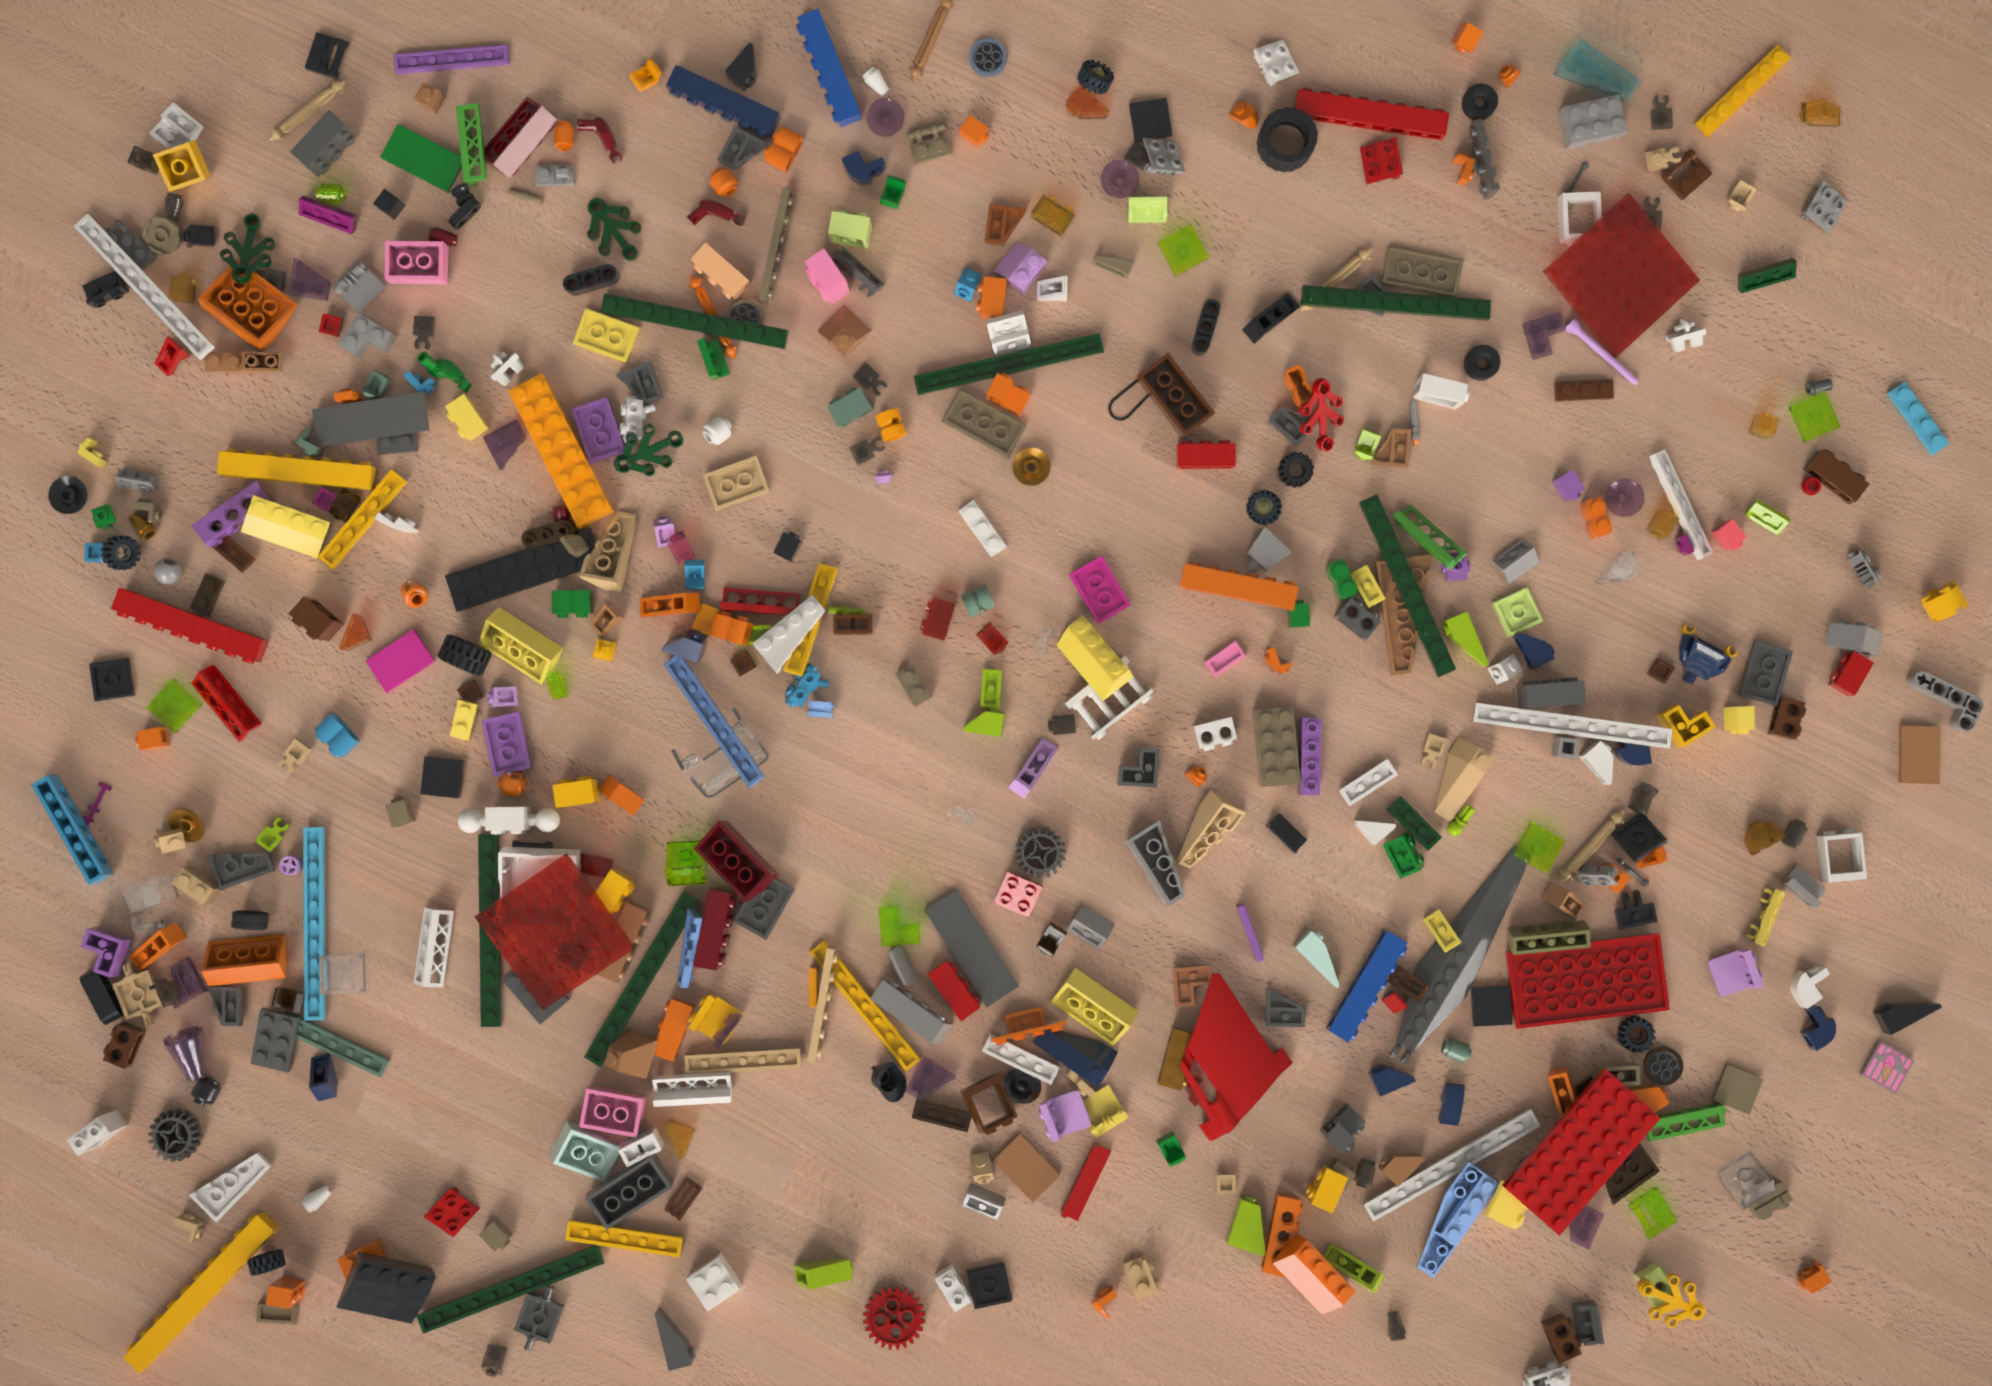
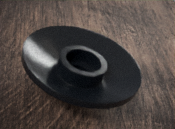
[48,476,88,514]
[1004,1068,1041,1104]

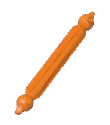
[689,274,737,359]

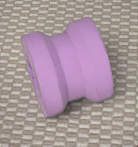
[279,855,303,875]

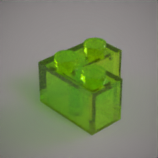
[878,905,921,947]

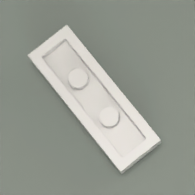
[958,500,1007,558]
[1338,759,1398,806]

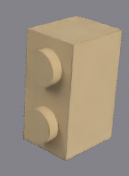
[171,866,220,905]

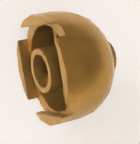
[1744,820,1786,856]

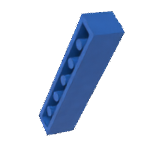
[796,9,862,127]
[1326,929,1407,1043]

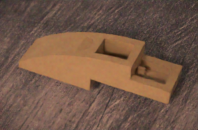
[205,351,282,374]

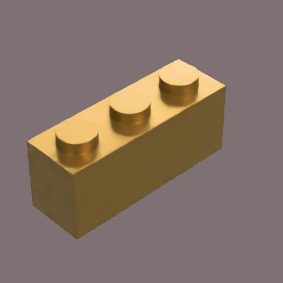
[1157,1026,1193,1091]

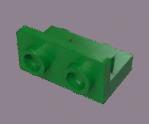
[697,338,730,381]
[1383,832,1425,879]

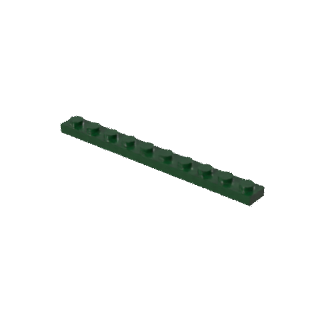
[1301,285,1491,321]
[600,293,789,350]
[914,333,1104,396]
[1359,494,1456,678]
[478,834,502,1027]
[584,891,701,1067]
[416,1245,605,1334]

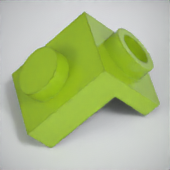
[1354,428,1381,460]

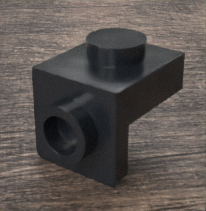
[183,225,215,248]

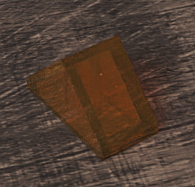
[339,613,373,651]

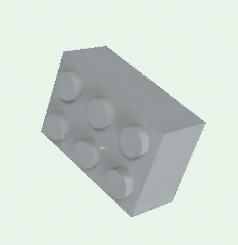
[1557,95,1628,150]

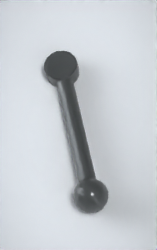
[1564,162,1589,193]
[1617,857,1649,887]

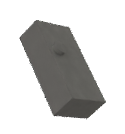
[585,1154,674,1230]

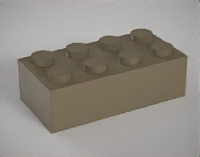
[1252,706,1301,787]

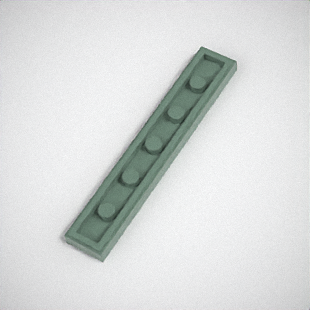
[285,1011,391,1078]

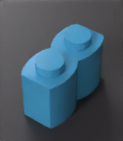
[314,713,361,757]

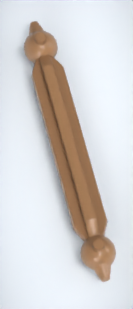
[909,0,953,81]

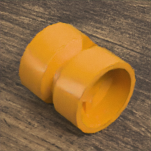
[875,408,907,442]

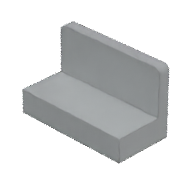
[1492,538,1540,584]
[1781,866,1825,909]
[1067,905,1114,950]

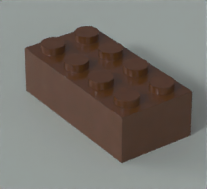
[1136,352,1215,439]

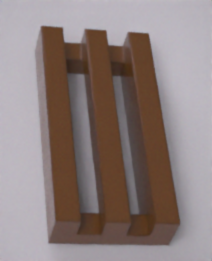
[1388,965,1430,1003]
[664,1177,702,1221]

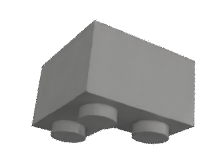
[338,313,397,359]
[1825,620,1883,656]

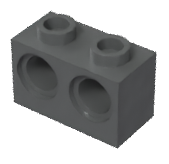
[1334,598,1381,640]

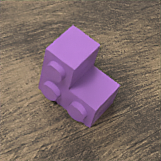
[81,927,132,978]

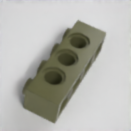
[1507,920,1591,955]

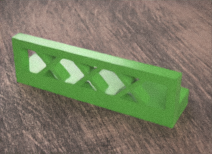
[456,103,487,186]
[1393,504,1467,570]
[1647,1102,1726,1142]

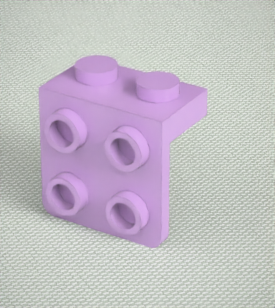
[1708,948,1764,996]
[1038,1090,1091,1143]

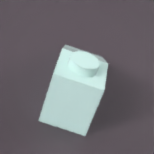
[1293,930,1340,988]

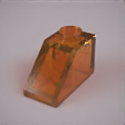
[1066,85,1109,119]

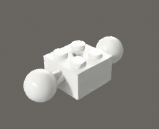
[458,806,560,834]

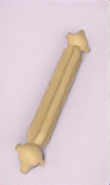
[269,80,346,141]
[1299,247,1372,312]
[1559,810,1624,883]

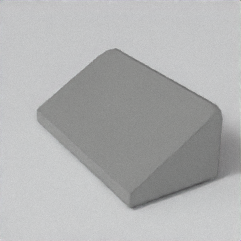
[888,945,918,987]
[962,1184,1006,1220]

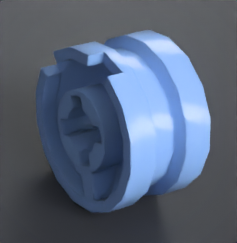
[806,701,834,718]

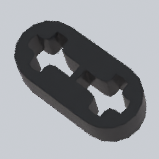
[448,197,482,230]

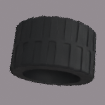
[1257,107,1318,172]

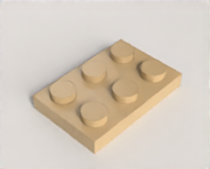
[703,455,770,512]

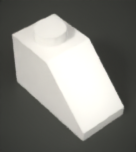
[1579,741,1614,785]

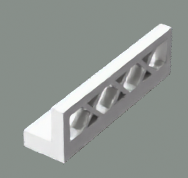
[413,907,454,987]
[652,1072,732,1107]

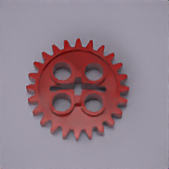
[863,1285,925,1350]

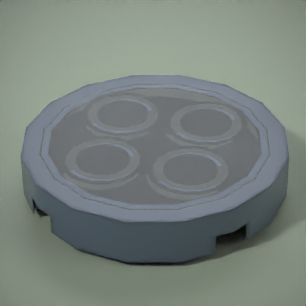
[969,38,1007,77]

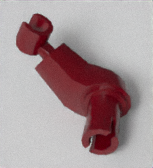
[577,116,622,164]
[687,199,746,226]

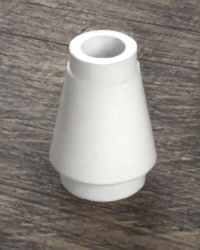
[862,67,890,97]
[301,1185,332,1213]

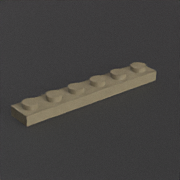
[758,187,794,304]

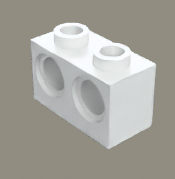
[1193,717,1237,751]
[618,1126,664,1167]
[935,1264,972,1312]

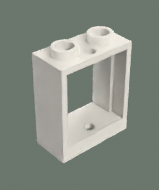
[1558,192,1603,246]
[1412,373,1470,409]
[1817,829,1867,883]
[66,1110,128,1156]

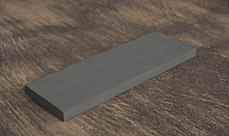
[312,392,430,448]
[925,889,1019,1007]

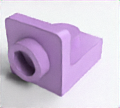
[653,516,677,548]
[487,686,518,708]

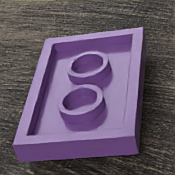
[571,397,625,464]
[481,712,532,776]

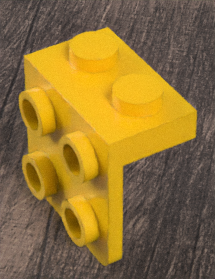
[688,993,743,1045]

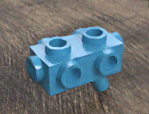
[785,663,829,708]

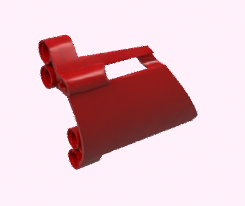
[1180,973,1293,1141]

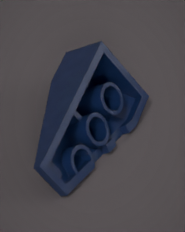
[1033,1029,1118,1087]

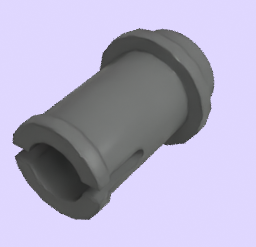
[1805,378,1833,396]

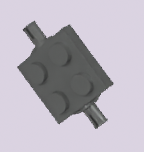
[514,1285,565,1351]

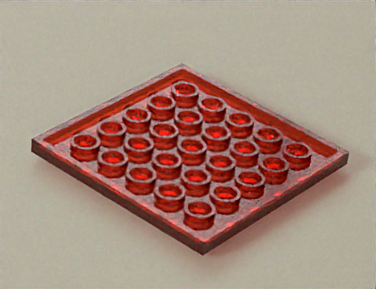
[1542,193,1700,358]
[474,853,635,1010]

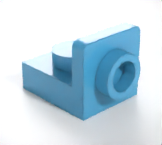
[403,371,437,395]

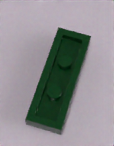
[1738,258,1797,294]
[1386,796,1442,851]

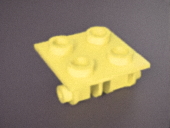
[1083,1085,1129,1138]

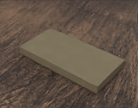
[1380,246,1463,297]
[942,389,1027,459]

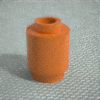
[554,121,574,152]

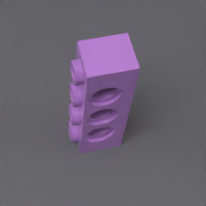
[191,481,272,548]
[1298,718,1322,795]

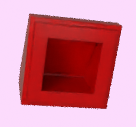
[1382,991,1408,1013]

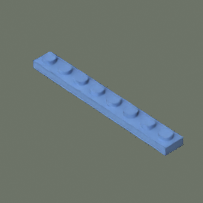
[664,655,766,788]

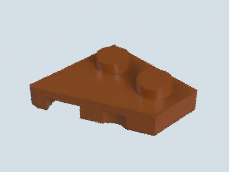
[985,204,1026,246]

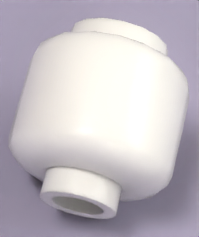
[703,416,732,445]

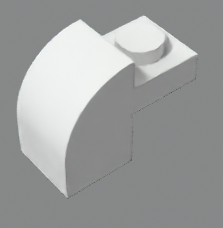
[1790,966,1830,1009]

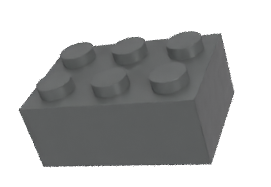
[290,110,357,177]
[1517,677,1586,709]

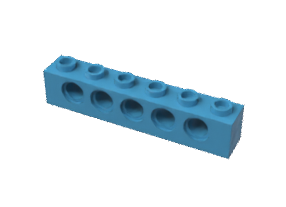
[31,775,114,885]

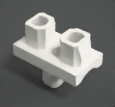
[1665,318,1706,352]
[490,352,524,386]

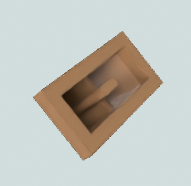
[590,602,624,638]

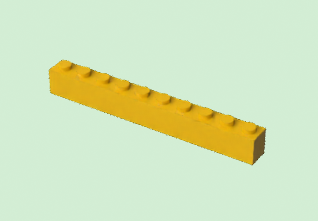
[123,1211,280,1374]

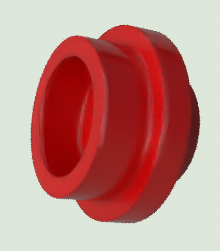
[1801,476,1821,496]

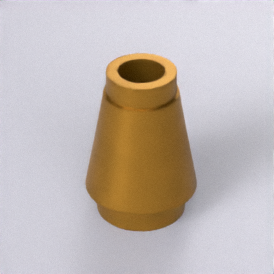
[129,512,157,540]

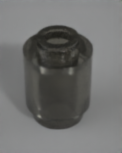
[1781,819,1808,849]
[1353,1158,1376,1188]

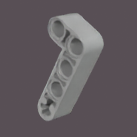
[1906,671,1984,731]

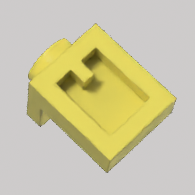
[77,437,107,468]

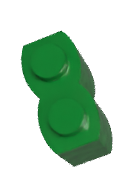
[1325,559,1358,601]
[552,590,593,618]

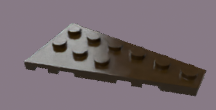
[1575,1075,1660,1205]

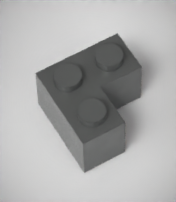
[1117,748,1159,788]
[1320,1103,1366,1153]

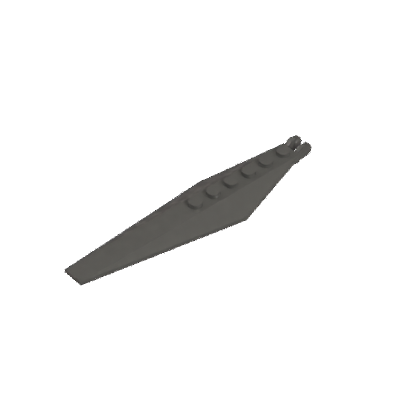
[1390,845,1532,1065]

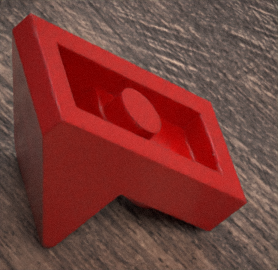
[154,336,190,376]

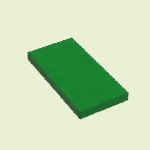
[380,124,462,194]

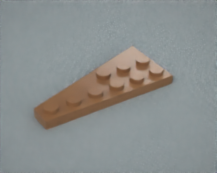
[1375,554,1433,676]

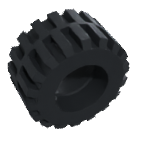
[437,634,492,675]

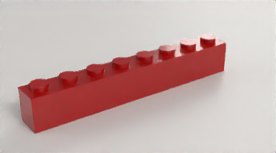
[1294,88,1449,141]
[111,588,269,664]

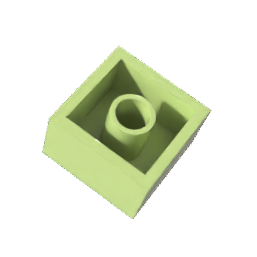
[828,210,872,249]

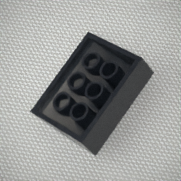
[336,1251,436,1324]

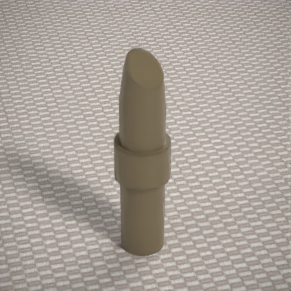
[507,188,543,204]

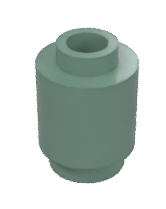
[1441,1038,1472,1063]

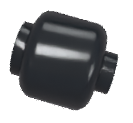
[191,1076,221,1107]

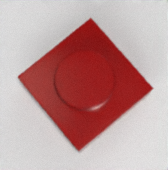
[318,314,343,337]

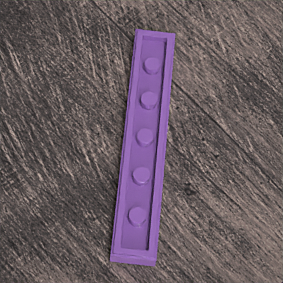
[394,44,510,75]

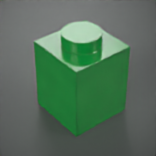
[1287,600,1310,628]

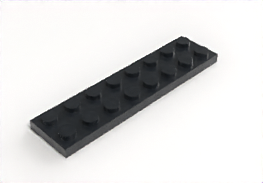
[445,527,596,612]

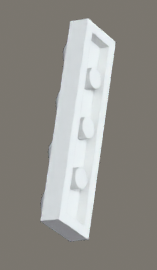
[982,1033,1060,1085]

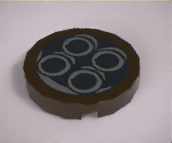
[1643,1046,1683,1085]

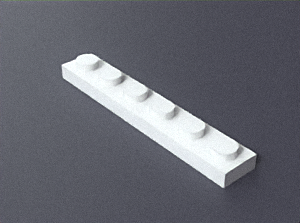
[1649,449,1713,561]

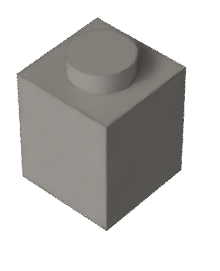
[1552,737,1579,759]

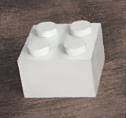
[686,1253,742,1312]

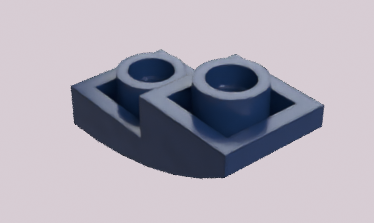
[1438,1082,1465,1126]

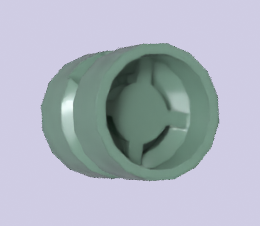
[961,584,995,617]

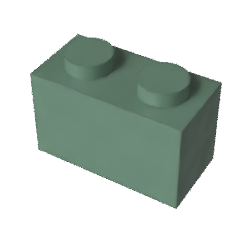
[827,388,873,429]

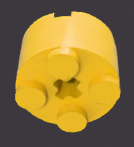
[1920,580,1969,622]

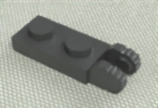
[106,219,157,270]

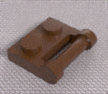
[1661,149,1712,200]

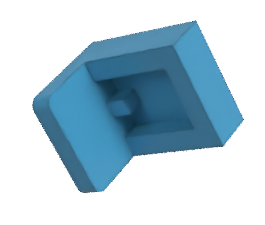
[954,267,983,302]
[84,542,105,563]
[685,559,705,589]

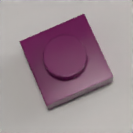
[312,487,338,513]
[1675,534,1695,556]

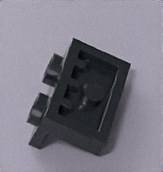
[82,271,129,308]

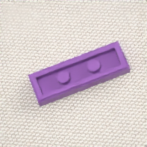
[1236,904,1264,962]

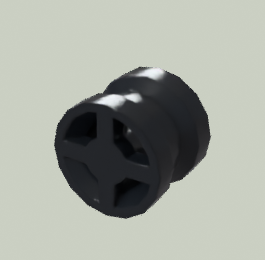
[451,183,474,207]

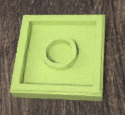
[1491,587,1543,638]

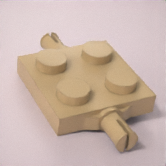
[112,963,165,1027]

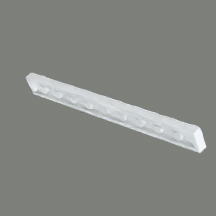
[74,214,215,360]
[1473,703,1673,749]
[1362,1108,1541,1222]

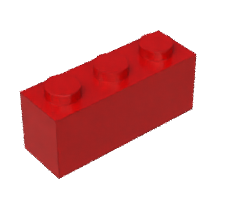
[1176,440,1236,469]
[927,959,981,1021]

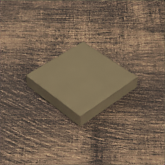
[1712,1064,1763,1115]

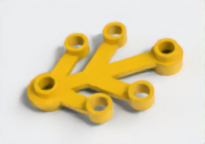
[1636,1273,1706,1328]

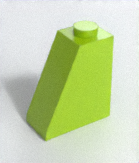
[1225,1195,1265,1256]
[794,1257,854,1290]

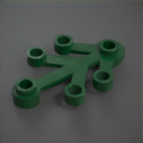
[587,198,641,261]
[220,213,276,284]
[613,423,684,476]

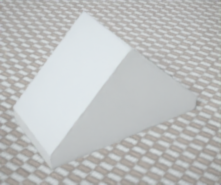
[1037,276,1068,301]
[1354,820,1396,845]

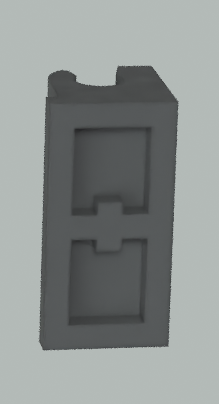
[1572,1300,1604,1346]

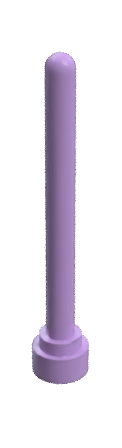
[1564,317,1638,385]

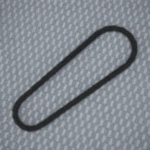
[1108,380,1149,421]

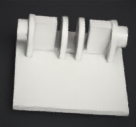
[1254,40,1300,87]

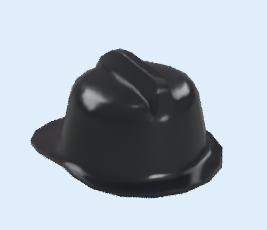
[871,1062,907,1103]

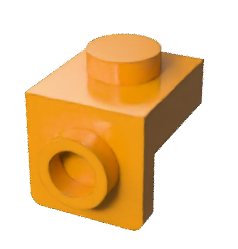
[629,59,662,92]

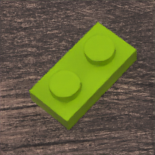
[1745,499,1790,535]
[980,669,1002,709]

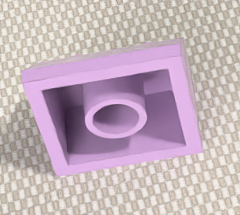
[993,242,1047,295]

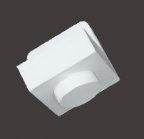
[1488,654,1523,685]

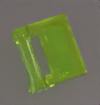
[1628,1187,1678,1239]

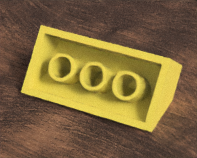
[241,495,330,558]
[478,607,563,685]
[1057,615,1133,701]
[1050,968,1139,1046]

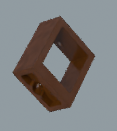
[960,1074,1018,1135]

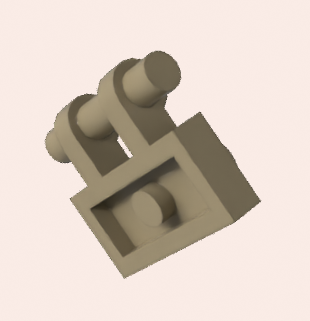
[907,123,952,165]

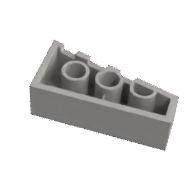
[1124,820,1185,906]
[870,979,953,1044]

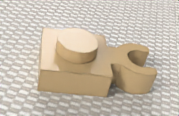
[1645,147,1681,172]
[1420,733,1448,769]
[278,738,312,774]
[1066,1069,1095,1098]

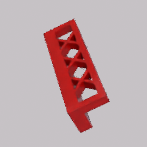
[720,587,800,616]
[191,665,262,742]
[1060,1142,1111,1221]

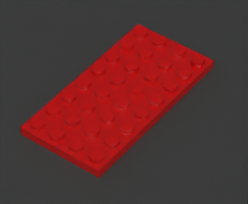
[1505,933,1670,1029]
[1502,1067,1661,1236]

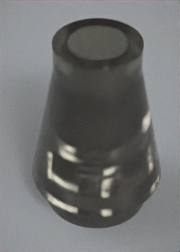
[165,192,184,222]
[1387,1311,1407,1341]

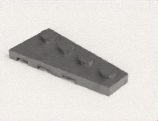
[1469,119,1500,200]

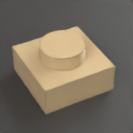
[1216,1173,1236,1194]

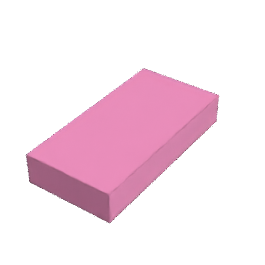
[1204,640,1246,678]

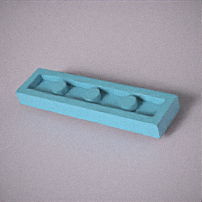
[1886,381,1950,455]

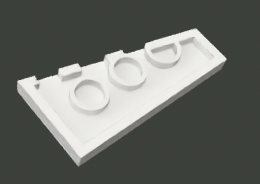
[753,595,825,674]
[189,1152,273,1222]

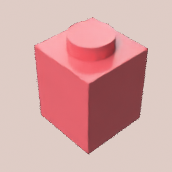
[1712,519,1747,551]

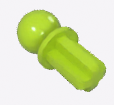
[1447,804,1475,836]

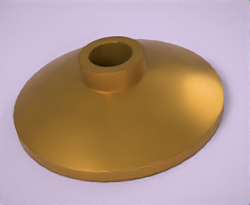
[1012,448,1051,486]
[168,808,205,842]

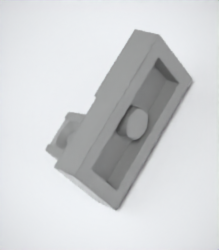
[535,165,575,187]

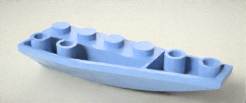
[1417,1162,1500,1278]

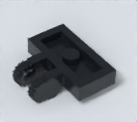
[1614,890,1658,930]

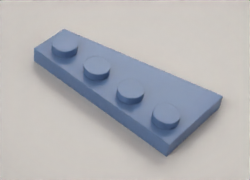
[677,908,702,988]

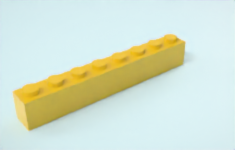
[217,449,377,491]

